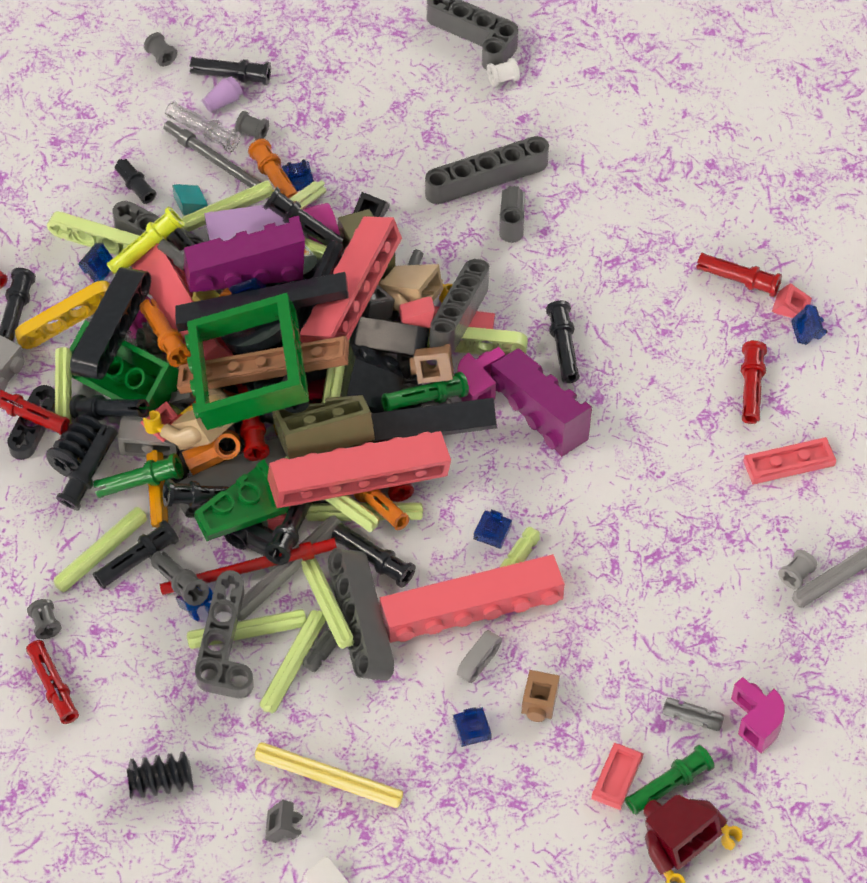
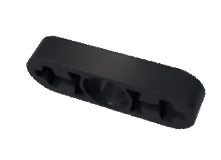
[7,385,55,460]

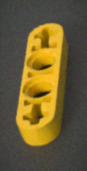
[15,281,110,349]

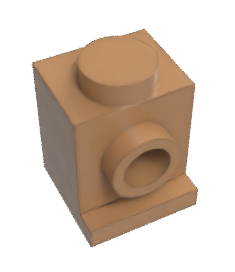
[410,344,454,384]
[521,670,560,722]

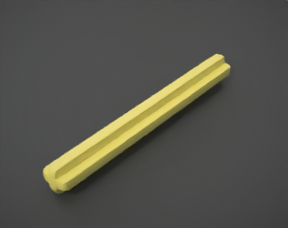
[255,742,403,808]

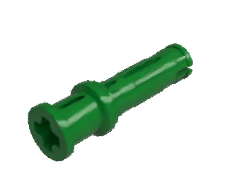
[381,372,469,411]
[93,453,184,498]
[625,745,715,815]

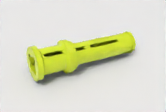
[107,206,185,274]

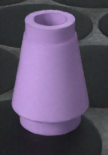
[202,76,243,112]

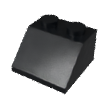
[341,343,404,413]

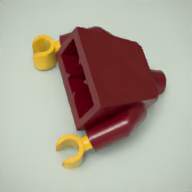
[644,795,743,883]

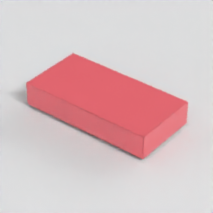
[591,742,644,810]

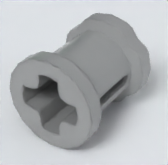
[778,549,817,589]

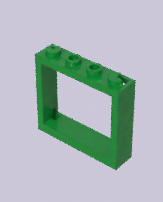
[185,293,309,430]

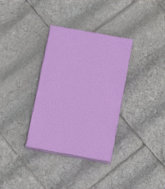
[204,205,286,241]

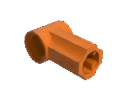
[182,429,241,475]

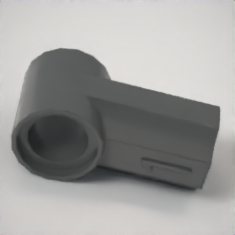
[499,186,525,243]

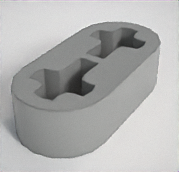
[457,630,502,683]

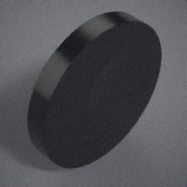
[221,286,300,354]

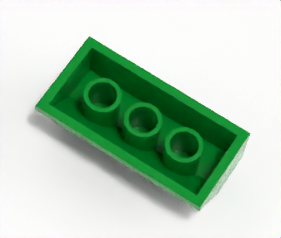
[70,320,179,415]

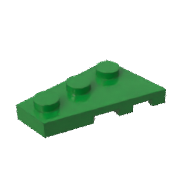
[194,459,289,541]

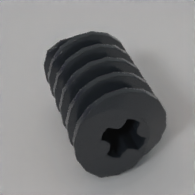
[46,415,102,477]
[126,751,194,799]

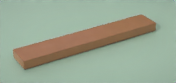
[177,336,349,394]

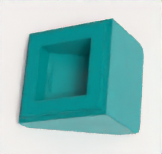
[172,184,208,216]

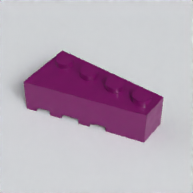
[184,216,305,293]
[491,348,592,457]

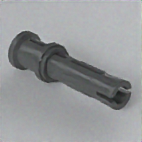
[150,551,209,606]

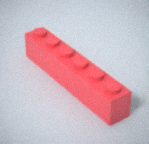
[300,216,402,343]
[131,241,234,364]
[268,431,451,508]
[380,554,565,643]

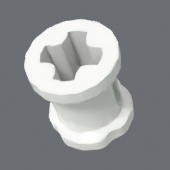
[487,58,520,87]

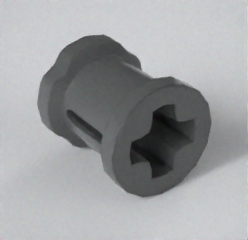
[143,32,178,67]
[234,111,269,141]
[27,599,62,639]

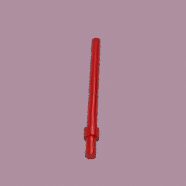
[159,538,337,595]

